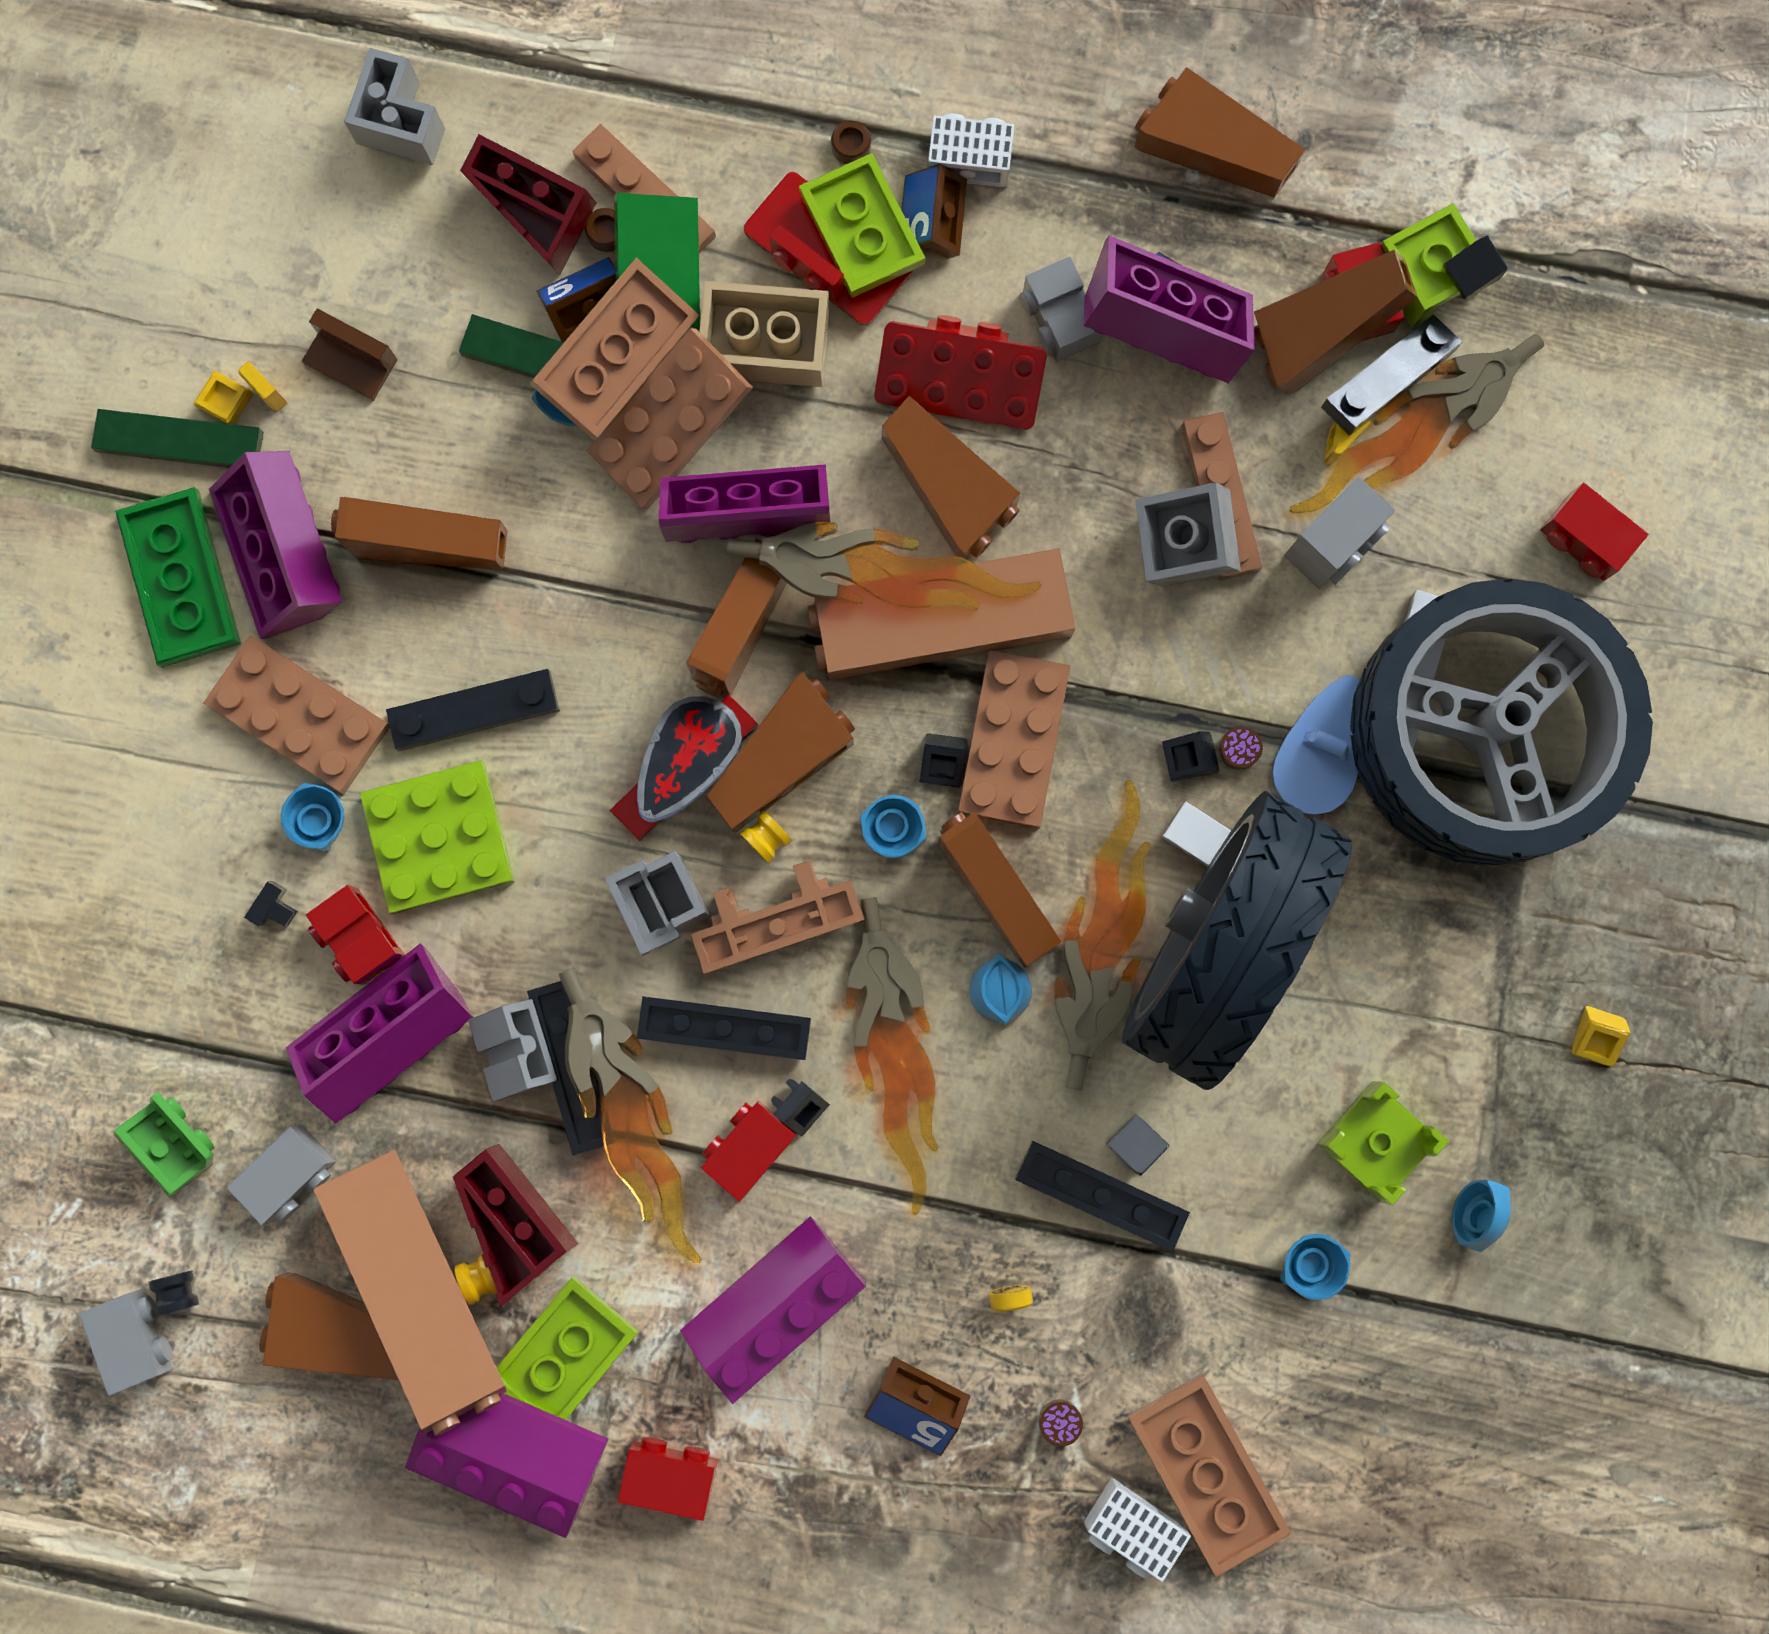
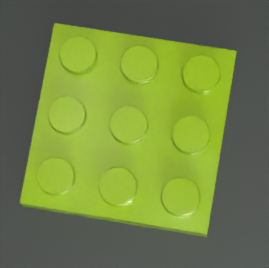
[360,760,515,914]

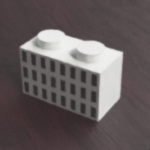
[928,113,1014,188]
[1084,1477,1191,1582]

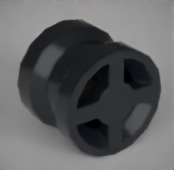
[148,1270,199,1316]

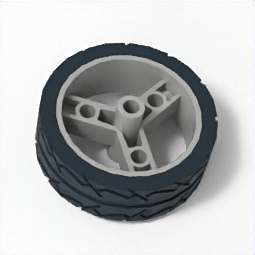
[1350,579,1653,866]

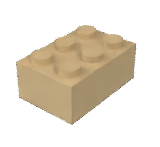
[699,281,830,387]

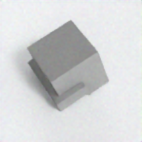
[604,850,711,956]

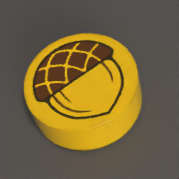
[988,1285,1033,1312]

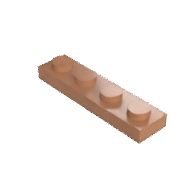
[572,124,716,253]
[1181,412,1262,580]

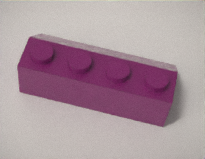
[1083,235,1255,384]
[209,451,342,639]
[658,464,831,543]
[285,943,473,1124]
[680,1216,866,1405]
[405,1393,609,1538]

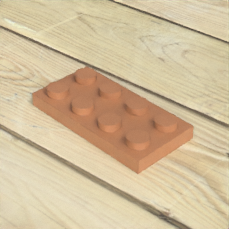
[529,258,699,440]
[587,328,753,509]
[203,635,390,794]
[958,650,1071,829]
[1127,1374,1292,1577]

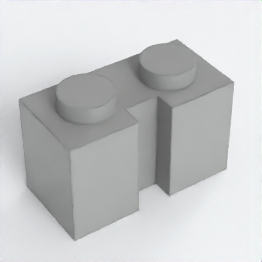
[1020,257,1103,362]
[468,999,557,1102]
[226,1125,337,1225]
[79,1288,173,1396]

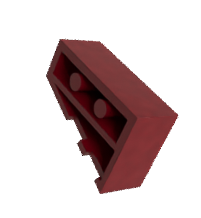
[460,134,597,275]
[452,1144,579,1307]

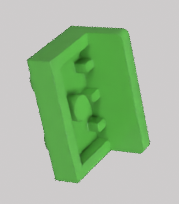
[114,1092,214,1198]

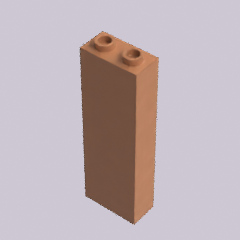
[807,548,1075,680]
[313,1150,507,1436]

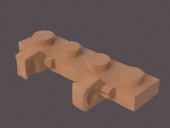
[691,860,865,974]

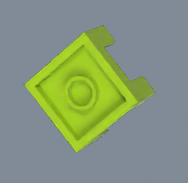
[1381,203,1477,328]
[1317,1081,1450,1206]

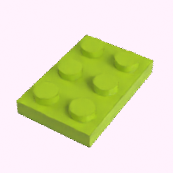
[799,153,925,298]
[496,1276,639,1420]

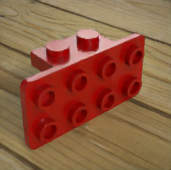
[744,172,913,326]
[874,315,1047,430]

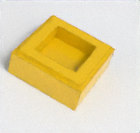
[238,360,287,412]
[193,370,253,424]

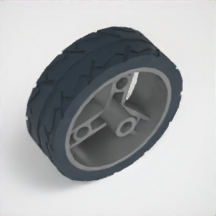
[1122,791,1352,1090]

